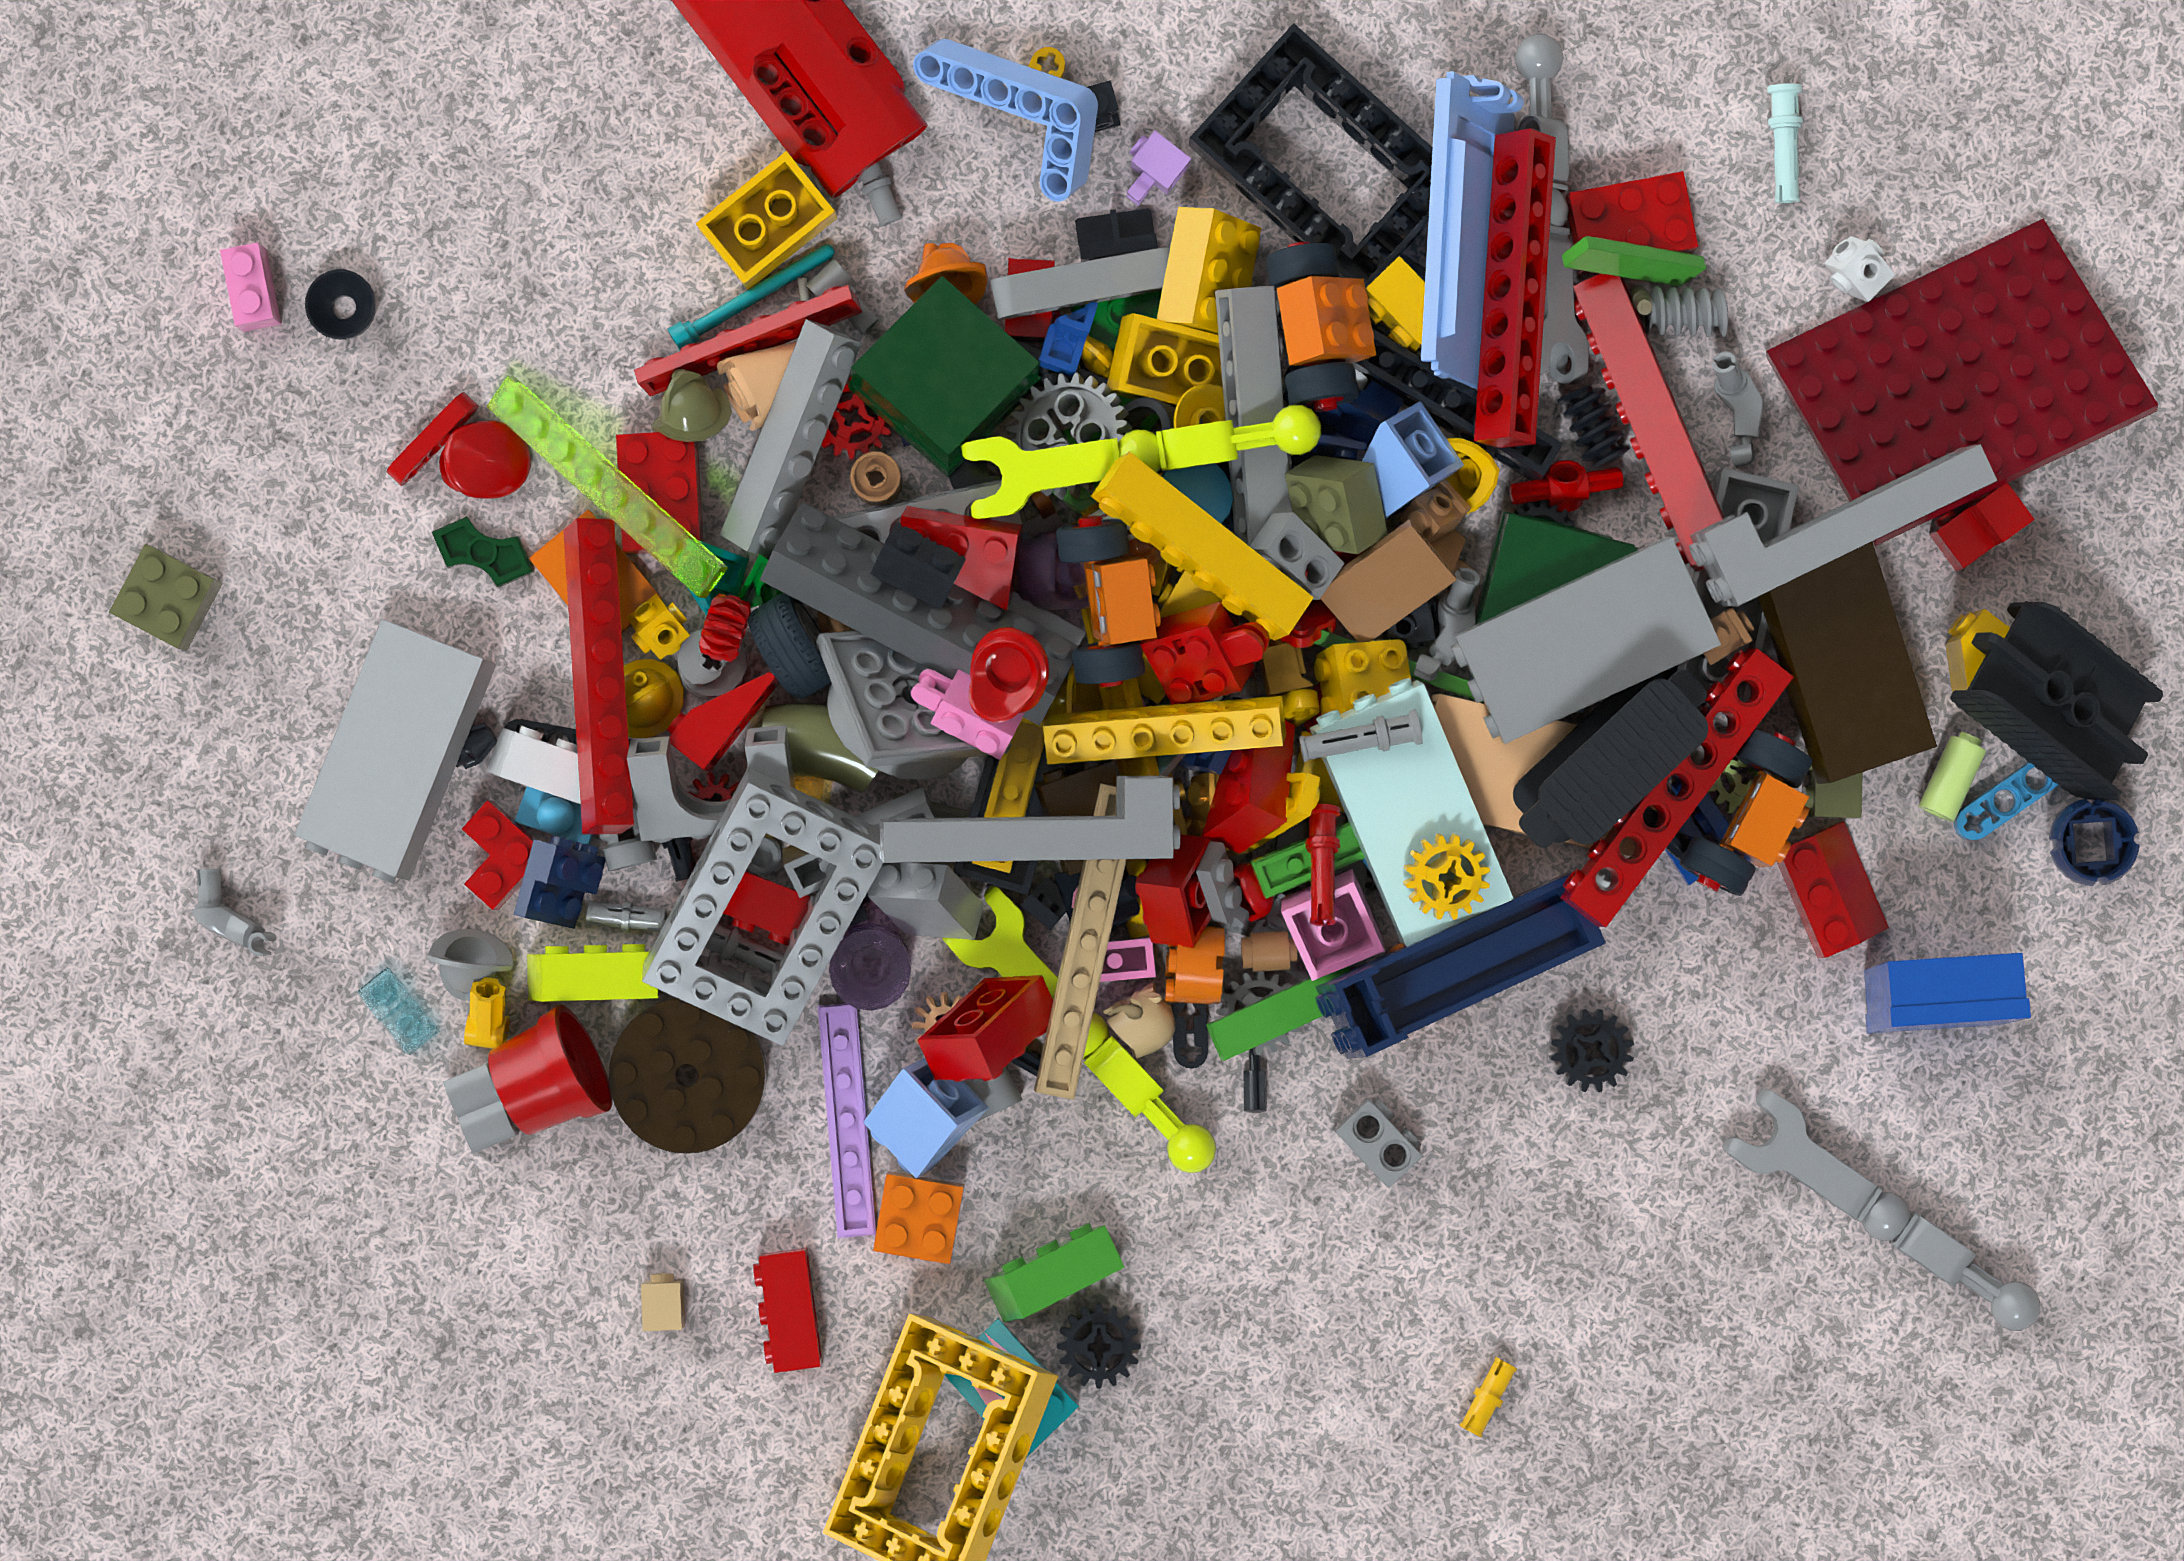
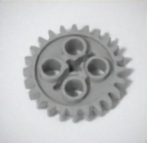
[1007,373,1132,500]

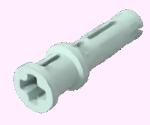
[1767,84,1803,203]

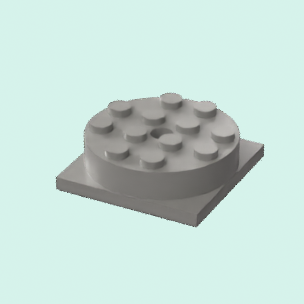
[816,631,1012,780]

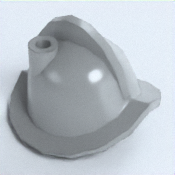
[426,929,514,1002]

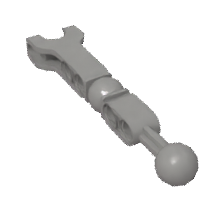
[1514,34,1589,385]
[1722,1088,2040,1331]

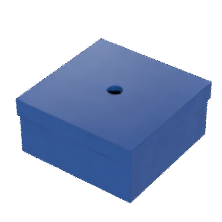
[1864,953,2031,1034]

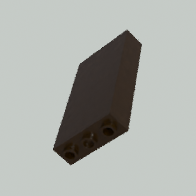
[1758,541,1937,784]

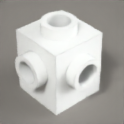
[1824,236,1895,302]

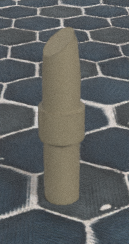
[1631,285,1653,315]

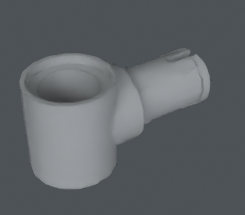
[805,259,879,335]

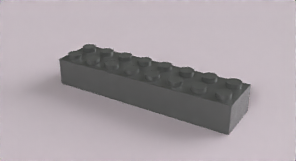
[760,502,1079,726]

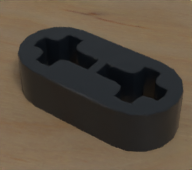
[1172,1002,1208,1069]

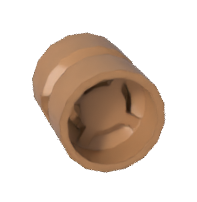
[850,451,903,507]

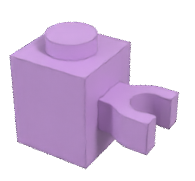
[1126,130,1191,206]

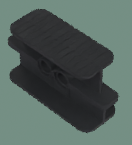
[1950,601,2163,800]
[1513,670,1708,848]

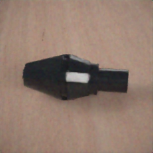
[456,722,497,769]

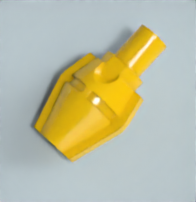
[1080,335,1114,379]

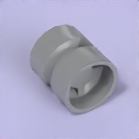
[599,808,657,871]

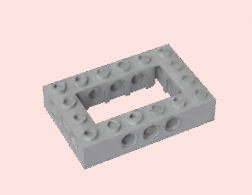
[642,767,884,1046]

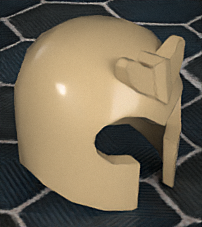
[1102,982,1176,1060]

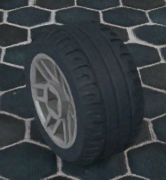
[748,593,832,699]

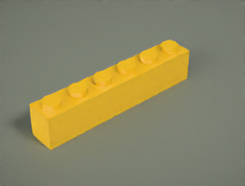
[1091,452,1314,641]

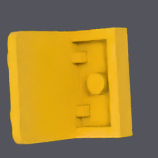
[1314,639,1411,715]

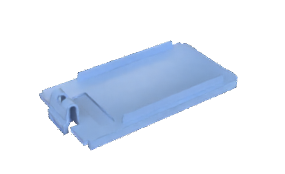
[1421,71,1524,390]

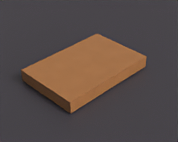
[1320,519,1457,643]

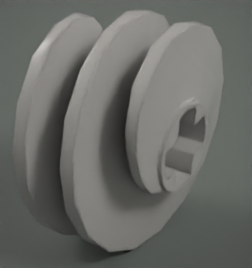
[677,629,747,701]

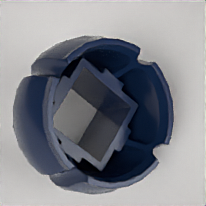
[2049,799,2140,886]

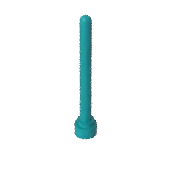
[667,244,835,351]

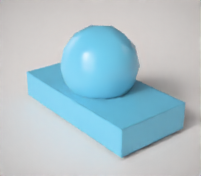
[515,786,594,845]

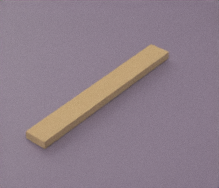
[1034,784,1126,1100]

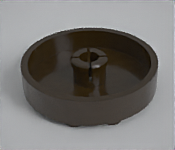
[609,998,767,1154]

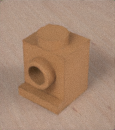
[1400,480,1471,543]

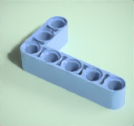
[913,39,1098,202]

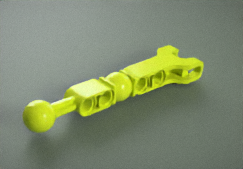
[961,405,1321,519]
[942,885,1216,1173]

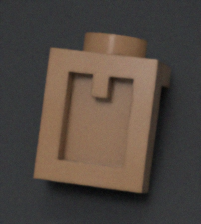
[1703,607,1754,665]

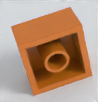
[873,1171,965,1264]

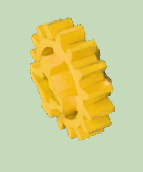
[1403,833,1490,920]

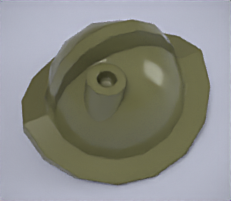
[651,369,732,442]

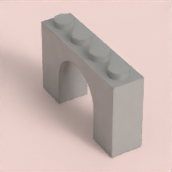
[627,725,796,843]

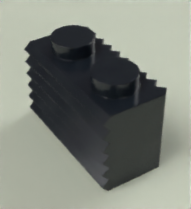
[870,523,966,610]

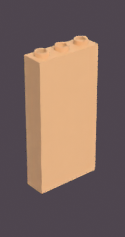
[1431,694,1656,858]

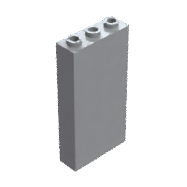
[1450,536,1721,744]
[294,619,497,884]

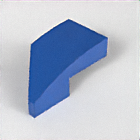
[1038,301,1098,377]

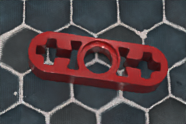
[386,392,479,486]

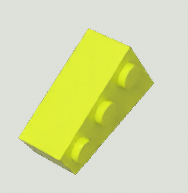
[527,944,658,1002]

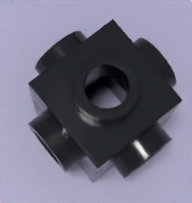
[1382,596,1440,650]

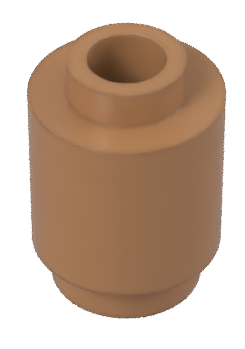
[1241,931,1297,972]

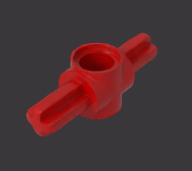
[1509,460,1623,512]

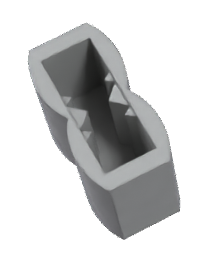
[443,1063,519,1153]

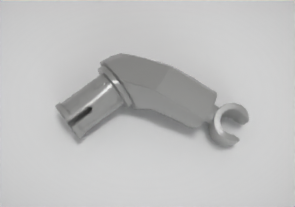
[1712,352,1764,467]
[1414,568,1480,681]
[192,868,276,956]

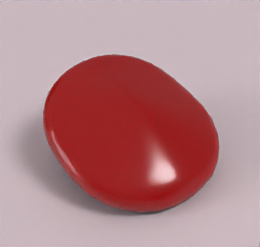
[439,420,531,499]
[968,627,1049,723]

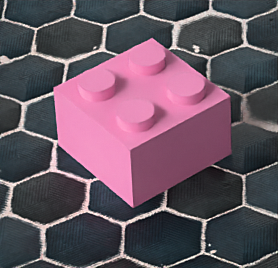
[1281,869,1384,981]

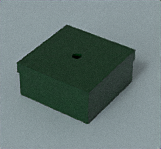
[848,276,1041,477]
[1475,511,1638,625]

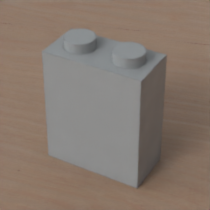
[868,862,984,940]

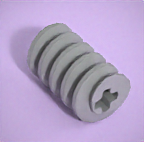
[1645,286,1728,338]

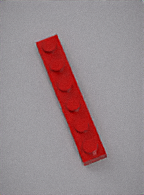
[634,285,863,397]

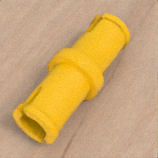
[1459,1357,1517,1438]

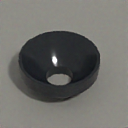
[305,269,376,340]

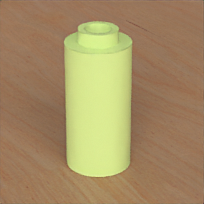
[1918,732,1986,822]

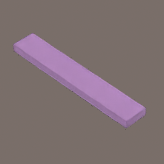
[818,1002,876,1238]

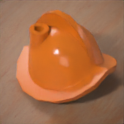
[904,243,988,305]

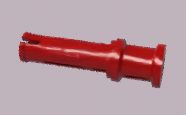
[1305,804,1340,926]

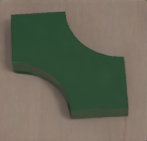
[432,516,534,588]

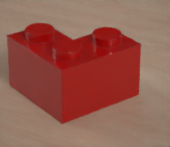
[1929,483,2035,572]
[462,800,535,910]

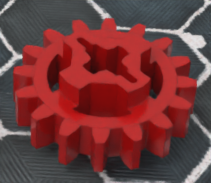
[821,376,892,461]

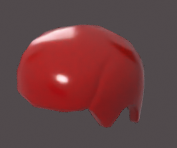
[1233,862,1274,922]

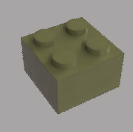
[1284,455,1388,554]
[109,544,223,651]

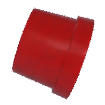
[488,1005,612,1135]

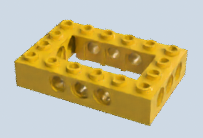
[823,1313,1058,1561]

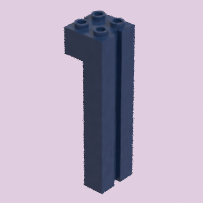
[1315,872,1606,1059]

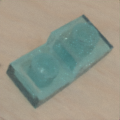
[357,967,440,1055]

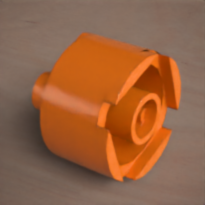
[1165,926,1225,1004]

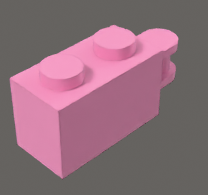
[911,669,1025,760]

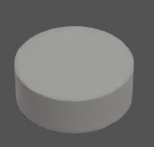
[747,836,782,875]

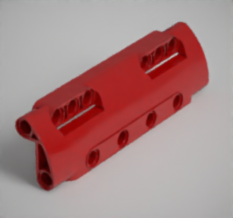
[671,0,928,198]

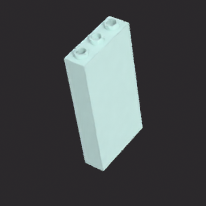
[1310,678,1514,947]

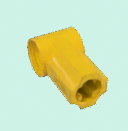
[464,977,510,1049]

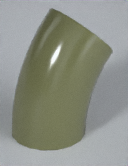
[762,703,879,793]

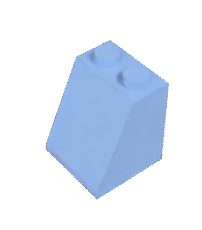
[1362,401,1464,521]
[863,1058,989,1179]

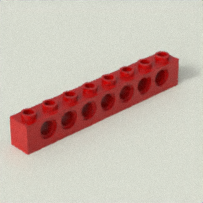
[1474,128,1556,448]
[1560,648,1793,928]

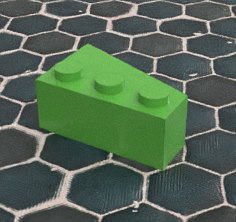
[984,1222,1125,1322]

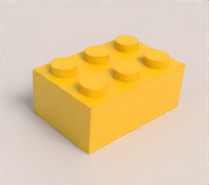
[695,151,838,290]
[1157,207,1262,335]
[1107,313,1223,408]

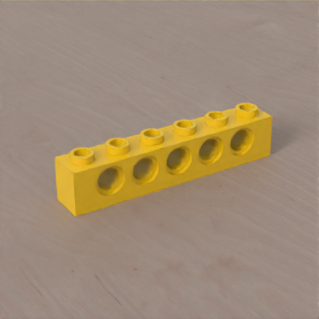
[1043,696,1286,764]

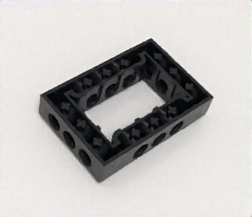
[1189,23,1433,288]

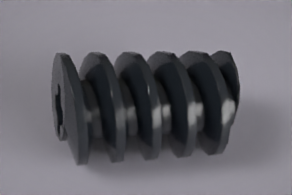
[1557,384,1631,471]

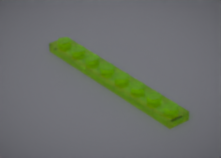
[486,376,728,598]

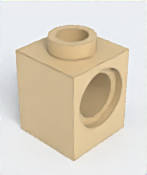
[641,1273,685,1331]

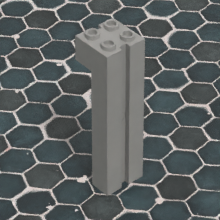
[1689,444,1997,606]
[880,775,1180,863]

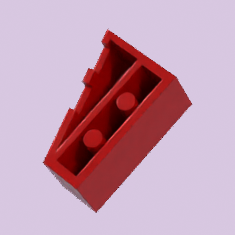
[900,506,1023,611]
[1202,721,1295,854]

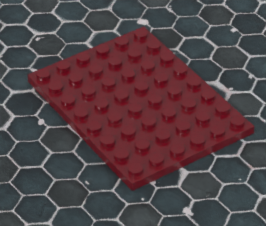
[1766,218,2159,546]

